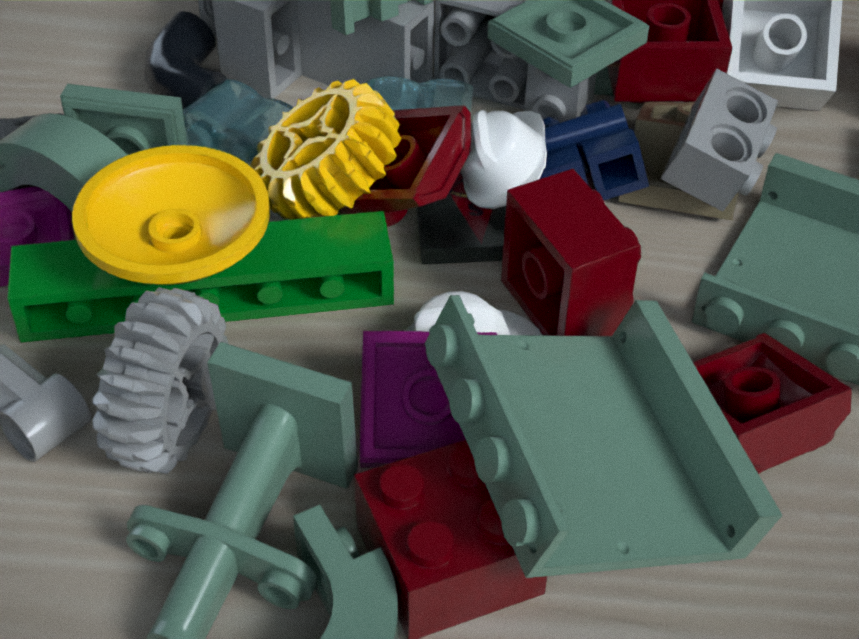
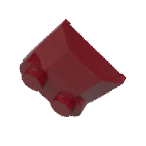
[339,105,471,227]
[693,333,852,474]

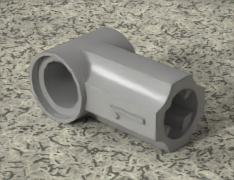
[0,344,91,462]

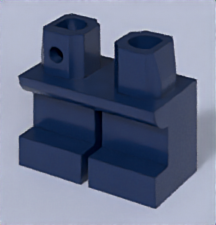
[540,100,650,201]

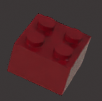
[606,0,733,103]
[501,169,641,336]
[354,440,547,639]

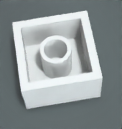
[722,0,843,111]

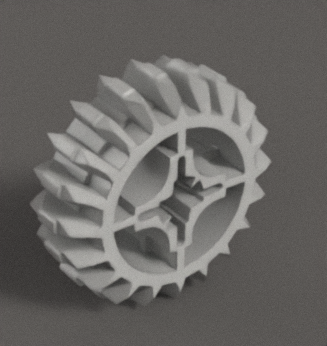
[92,287,228,474]

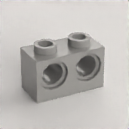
[661,69,778,212]

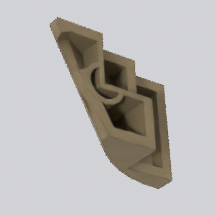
[618,102,739,220]

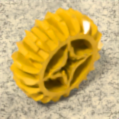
[250,79,402,220]

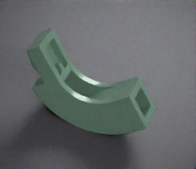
[0,113,128,212]
[293,504,398,639]

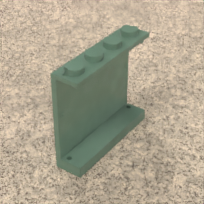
[692,153,859,385]
[424,295,783,578]

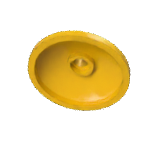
[72,145,270,285]

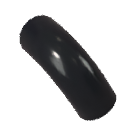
[145,11,230,125]

